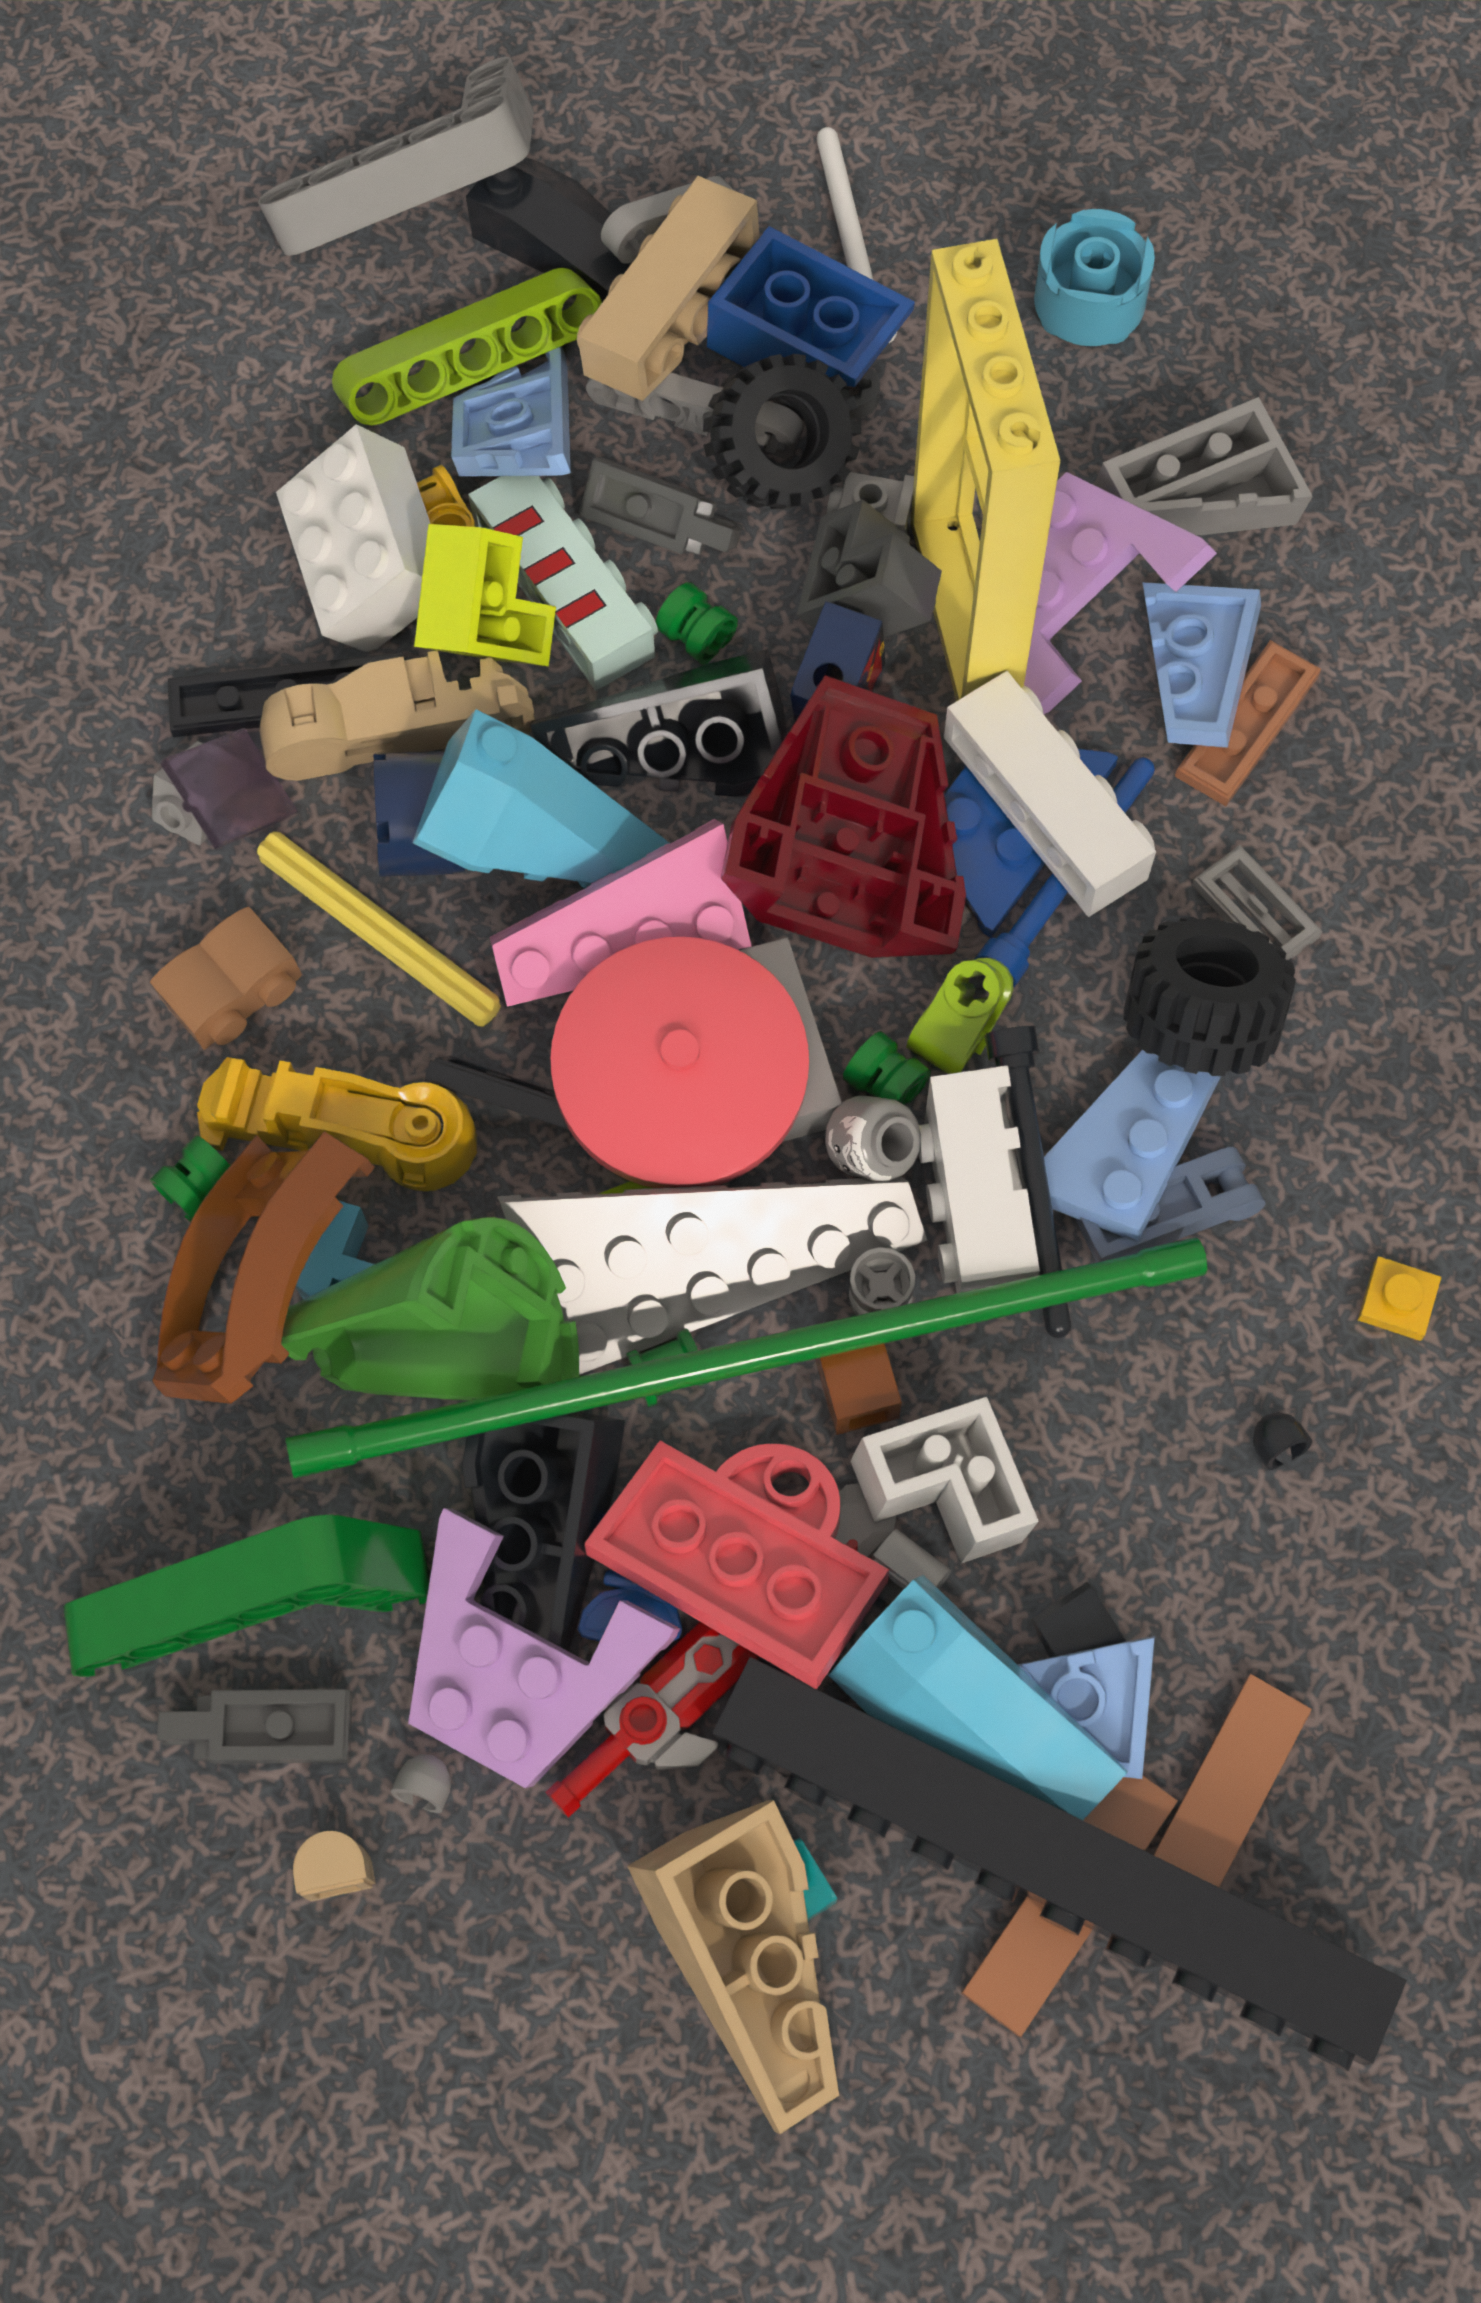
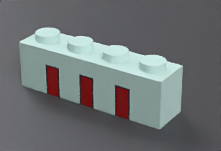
[468,476,658,691]

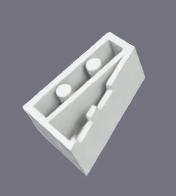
[918,1065,1040,1293]

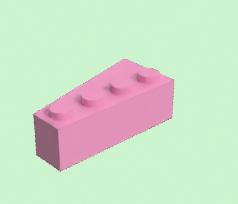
[489,819,752,1007]

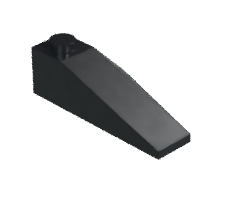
[466,158,632,303]
[462,1399,625,1652]

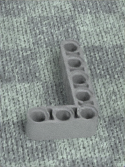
[258,57,534,256]

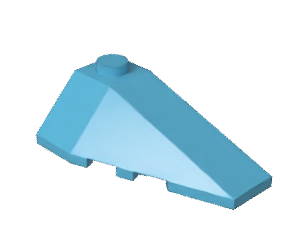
[413,709,669,888]
[828,1575,1128,1820]

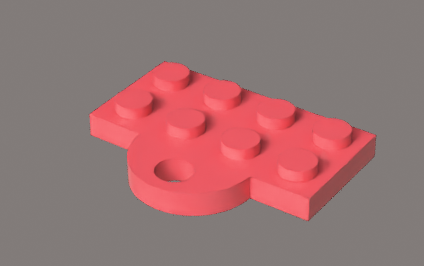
[585,1441,889,1690]

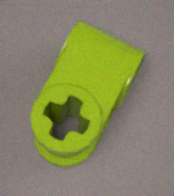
[906,958,1014,1074]

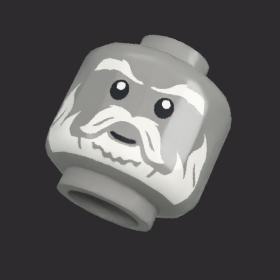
[825,1096,921,1181]

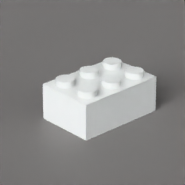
[276,424,431,652]

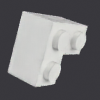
[850,1397,1039,1564]

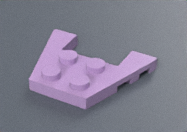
[1024,472,1217,715]
[408,1508,680,1788]

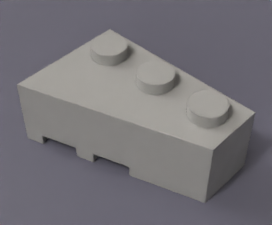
[1094,397,1313,536]

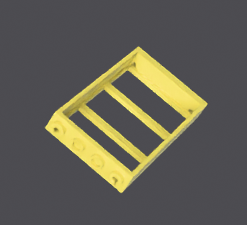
[911,239,1060,701]

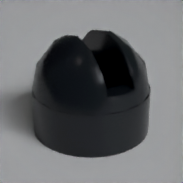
[1253,1412,1313,1470]

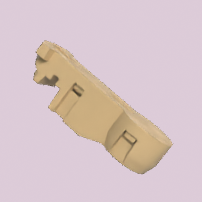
[260,650,535,781]

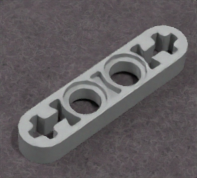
[586,373,804,459]

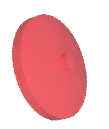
[550,937,809,1188]

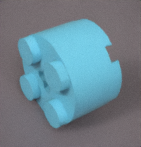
[1034,209,1155,346]

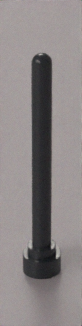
[984,1026,1071,1338]

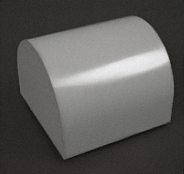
[871,1529,951,1605]

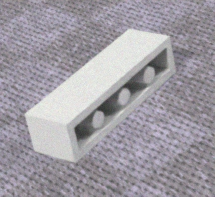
[944,671,1156,917]

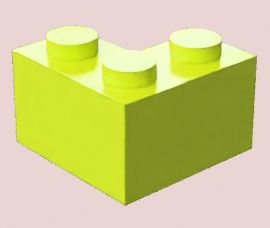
[414,524,556,667]

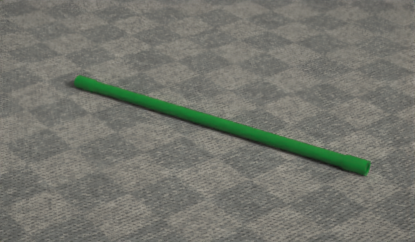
[285,1237,1207,1479]

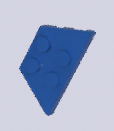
[944,749,1118,938]

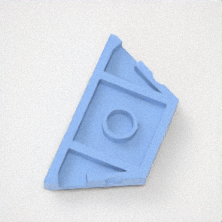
[451,346,571,476]

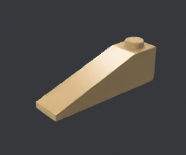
[627,1800,839,2134]

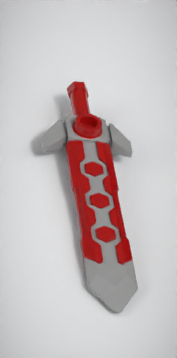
[545,1483,897,1818]

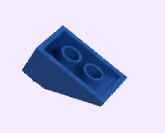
[707,226,915,387]

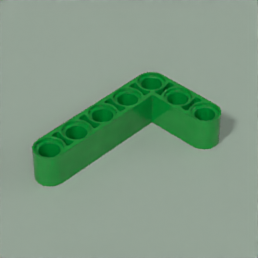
[63,1514,430,1677]

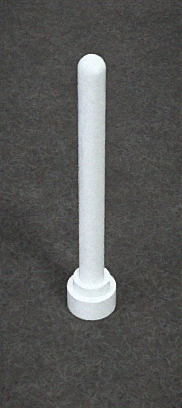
[817,127,897,343]

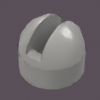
[391,1754,451,1813]

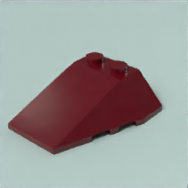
[721,675,966,958]

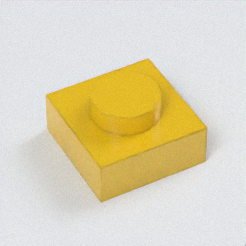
[1358,1256,1441,1341]

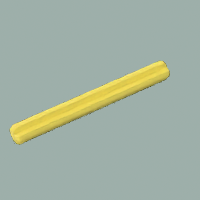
[257,832,501,1027]

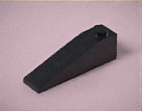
[530,649,787,797]

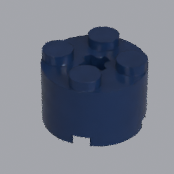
[373,751,465,877]

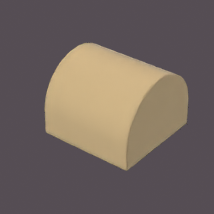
[293,1831,376,1901]

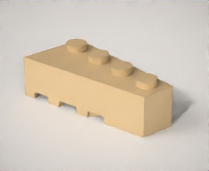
[577,176,760,401]

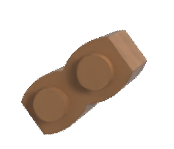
[150,906,302,1050]

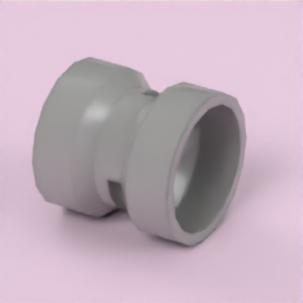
[849,1247,915,1315]

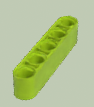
[332,268,602,426]

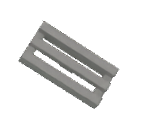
[1192,845,1323,960]

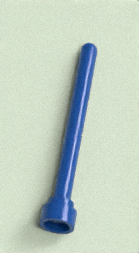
[974,757,1155,987]

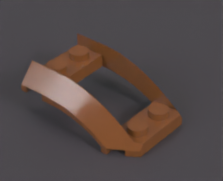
[152,1131,375,1404]

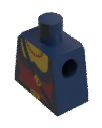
[790,601,885,721]

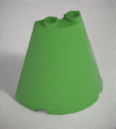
[281,1217,579,1401]

